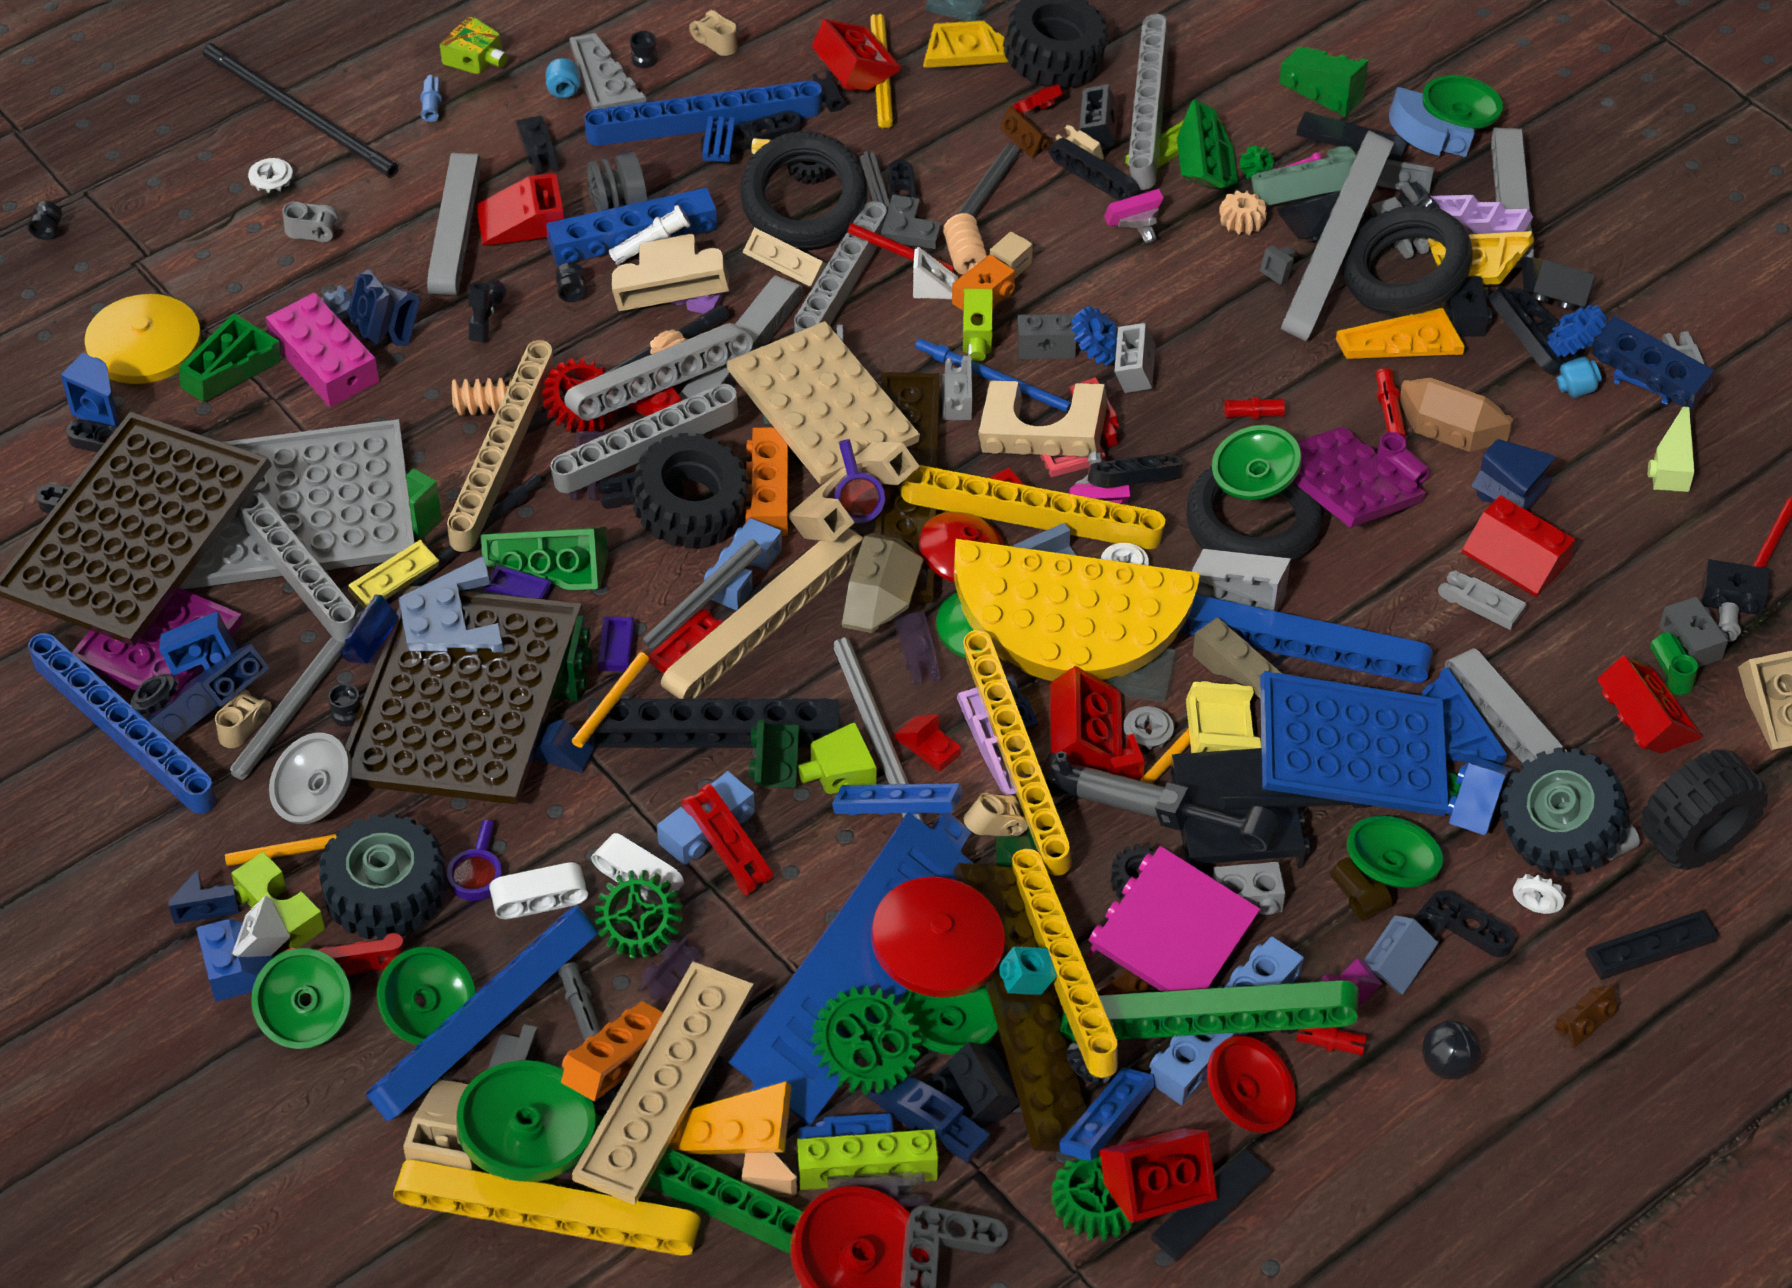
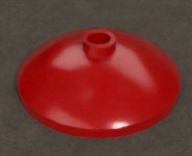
[919,512,1006,583]
[1207,1036,1296,1133]

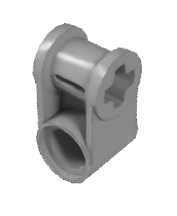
[282,202,339,242]

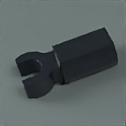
[813,70,845,113]

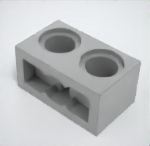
[1213,862,1285,915]

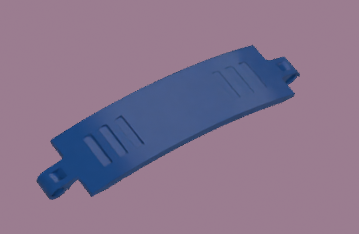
[729,812,974,1126]

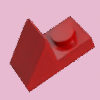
[894,714,961,772]

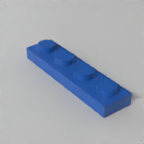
[832,783,963,815]
[1060,1067,1154,1161]

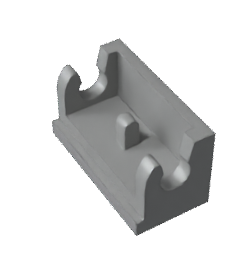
[942,356,972,420]

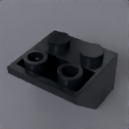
[925,1042,1019,1128]

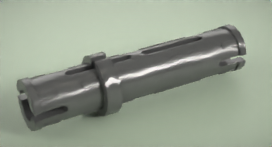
[558,962,601,1041]

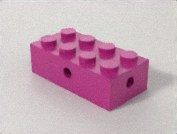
[265,292,379,407]

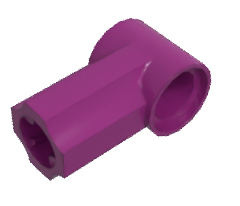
[1377,432,1431,486]

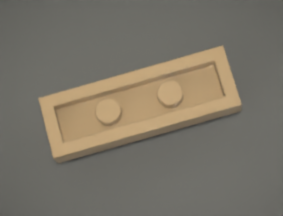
[742,227,827,288]

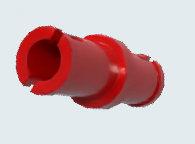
[1224,397,1285,420]
[1296,1027,1366,1056]

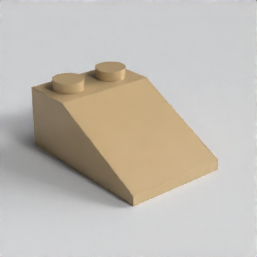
[1738,651,1792,751]

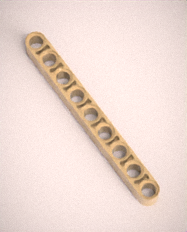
[447,340,554,552]
[661,528,863,699]

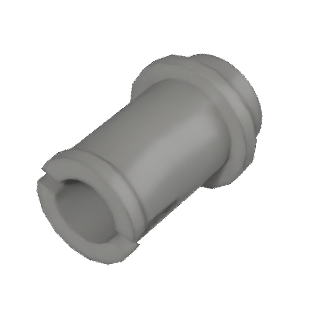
[1717,602,1741,642]

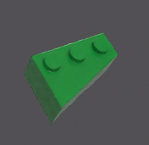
[1279,46,1369,117]
[179,313,280,402]

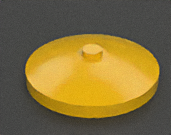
[85,294,202,384]

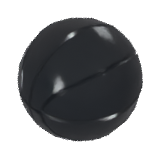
[1422,1020,1482,1080]

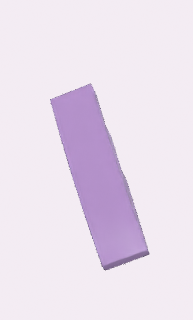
[1431,195,1533,234]
[957,688,1031,796]

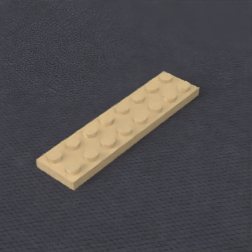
[572,962,753,1205]

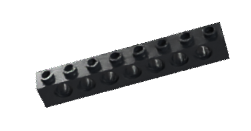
[587,698,840,748]

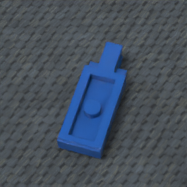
[798,1114,893,1139]

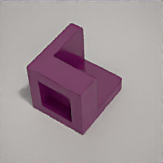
[1321,958,1382,1006]

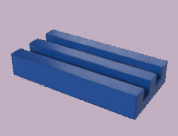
[702,116,735,162]

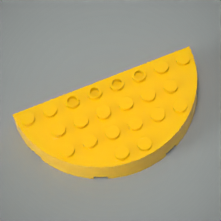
[954,539,1200,681]

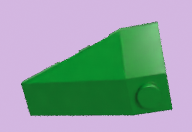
[481,526,608,590]

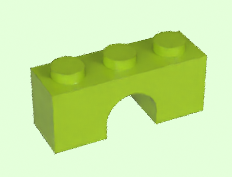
[231,852,325,948]

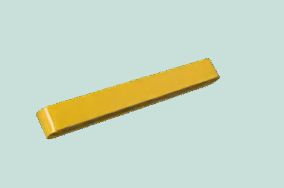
[901,465,1165,549]
[963,630,1072,876]
[1012,849,1118,1078]
[393,1160,701,1256]

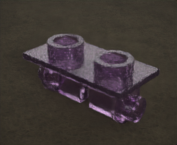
[638,935,699,1001]

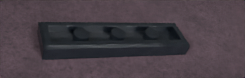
[1296,111,1408,162]
[1585,910,1719,980]
[1151,1149,1271,1262]

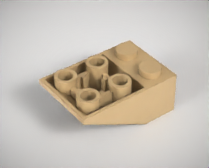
[403,1079,478,1171]

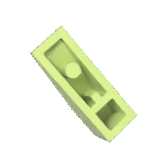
[1648,407,1694,492]

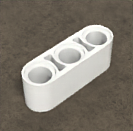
[591,833,684,905]
[489,862,588,919]

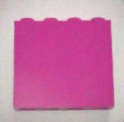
[1088,846,1260,992]

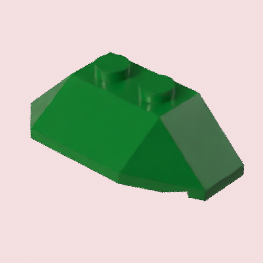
[1177,99,1238,188]

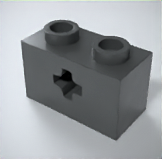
[1017,314,1076,359]
[1659,596,1728,668]

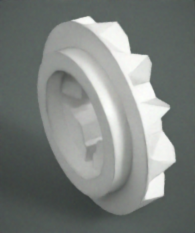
[248,158,293,193]
[1101,543,1149,566]
[1513,874,1566,914]

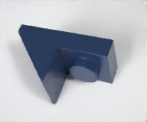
[168,870,239,924]

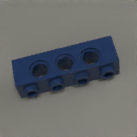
[1593,316,1714,410]

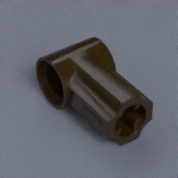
[1330,857,1392,921]

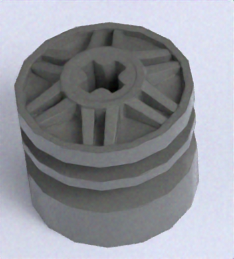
[587,152,647,212]

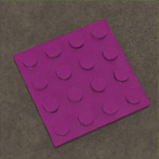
[1293,427,1426,528]
[71,588,243,704]

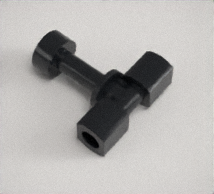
[468,280,506,343]

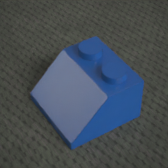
[61,353,120,427]
[196,919,273,1002]

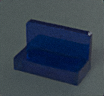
[340,594,399,664]

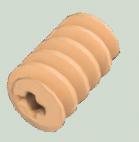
[943,213,987,275]
[452,378,511,416]

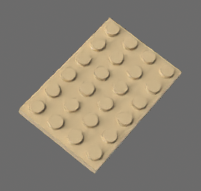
[727,321,920,484]

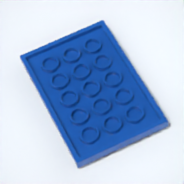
[1260,671,1448,816]

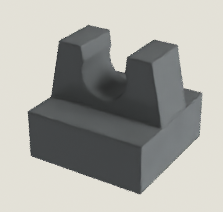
[1260,245,1295,285]

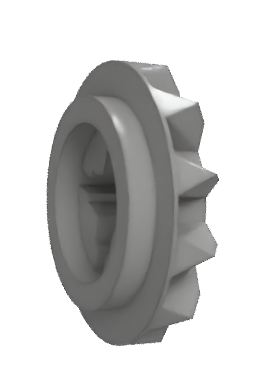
[1123,706,1174,750]

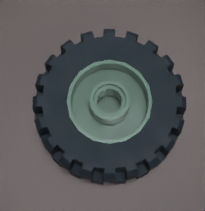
[1500,747,1631,876]
[318,813,447,940]

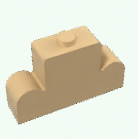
[612,234,729,311]

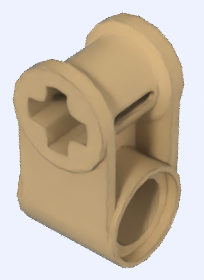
[689,10,738,56]
[215,689,272,748]
[964,793,1028,836]

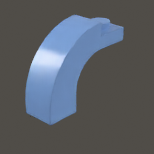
[1389,87,1474,157]

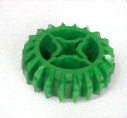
[595,870,683,959]
[1051,1156,1137,1242]

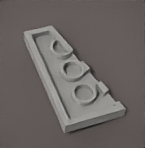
[570,33,646,110]

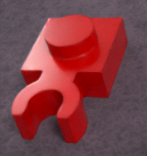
[1012,84,1063,113]

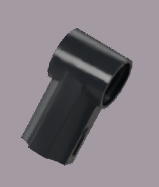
[1399,181,1441,209]

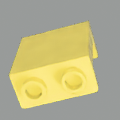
[1186,681,1261,753]

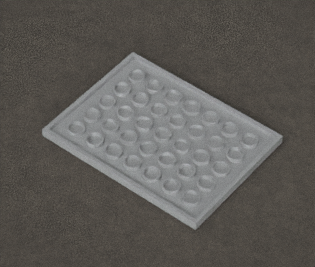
[179,419,415,589]

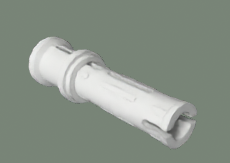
[609,204,691,265]

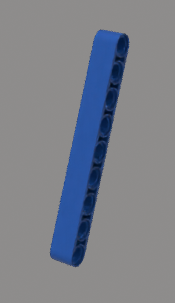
[584,81,822,146]
[1178,595,1433,683]
[28,633,216,814]
[365,905,599,1121]

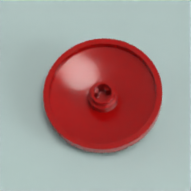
[871,877,1005,998]
[790,1186,929,1288]

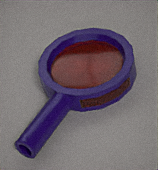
[834,439,885,523]
[447,820,502,901]

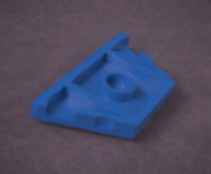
[1421,667,1507,763]

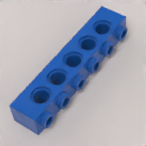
[546,187,717,266]

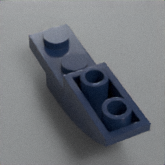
[147,644,270,742]
[863,1075,990,1164]

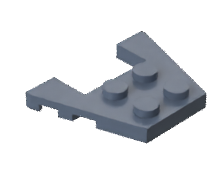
[399,557,504,653]

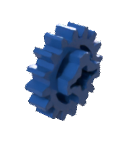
[1547,305,1607,357]
[1071,306,1118,366]

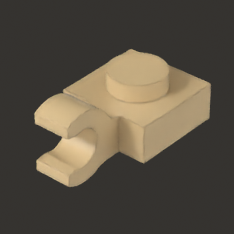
[1056,125,1104,160]

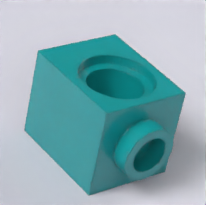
[998,946,1057,995]

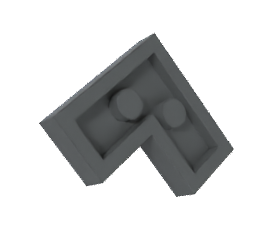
[881,195,941,249]

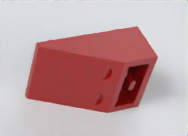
[476,173,564,246]

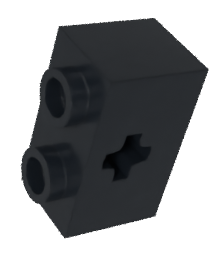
[1080,84,1118,148]
[1445,276,1492,337]
[1701,559,1769,615]

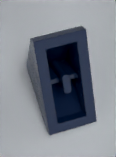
[533,719,595,773]

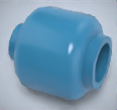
[545,58,581,99]
[1556,356,1602,399]

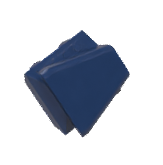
[348,269,420,346]
[1471,439,1556,511]

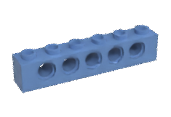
[1150,936,1304,1106]

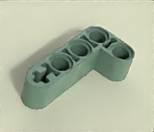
[1251,146,1356,206]

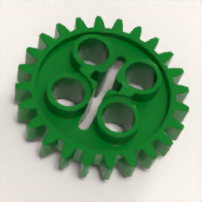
[810,986,921,1096]

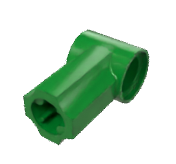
[1650,632,1698,695]

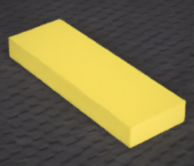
[348,540,439,611]

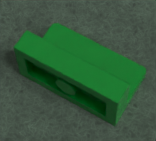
[406,468,442,541]

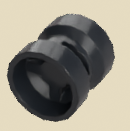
[630,31,657,68]
[27,201,62,240]
[555,263,586,302]
[328,683,361,727]

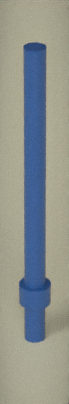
[915,338,1072,413]

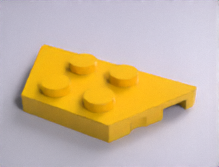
[924,21,1008,68]
[1427,231,1534,285]

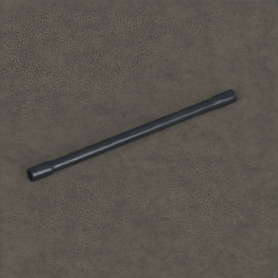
[203,43,399,178]
[525,304,729,435]

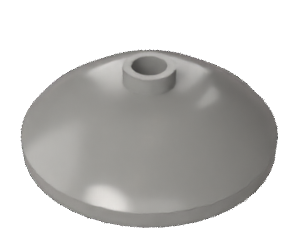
[269,733,352,824]

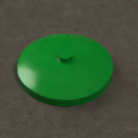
[456,1060,596,1182]

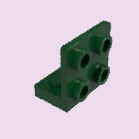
[554,615,592,701]
[749,720,800,789]

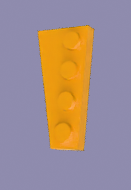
[1336,307,1465,359]
[668,1082,792,1155]

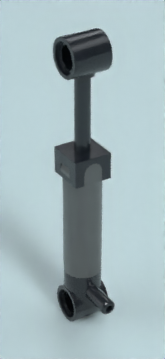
[1041,751,1279,852]

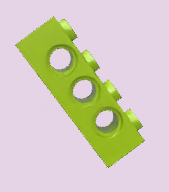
[797,1129,938,1190]

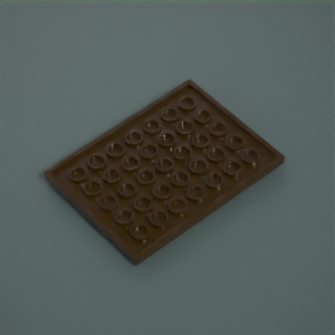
[0,412,272,647]
[345,585,583,805]

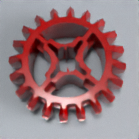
[541,357,618,435]

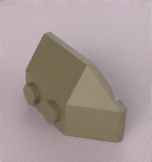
[842,533,923,633]

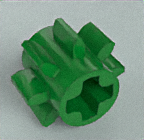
[1240,145,1274,179]

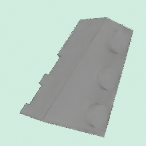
[1191,549,1291,612]

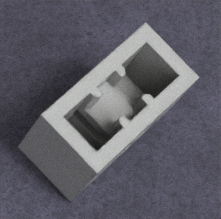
[1114,323,1156,393]

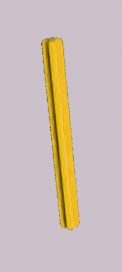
[871,14,893,129]

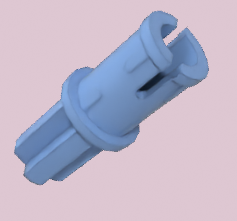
[420,75,442,122]

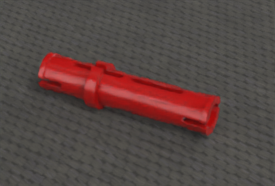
[1375,368,1407,440]

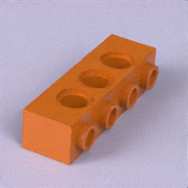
[745,428,788,536]
[561,1001,663,1101]

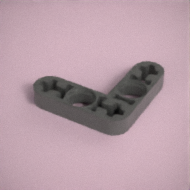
[901,1206,1008,1288]

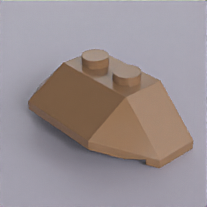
[1399,378,1513,452]

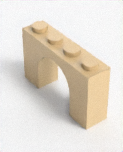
[978,381,1108,457]
[787,442,920,542]

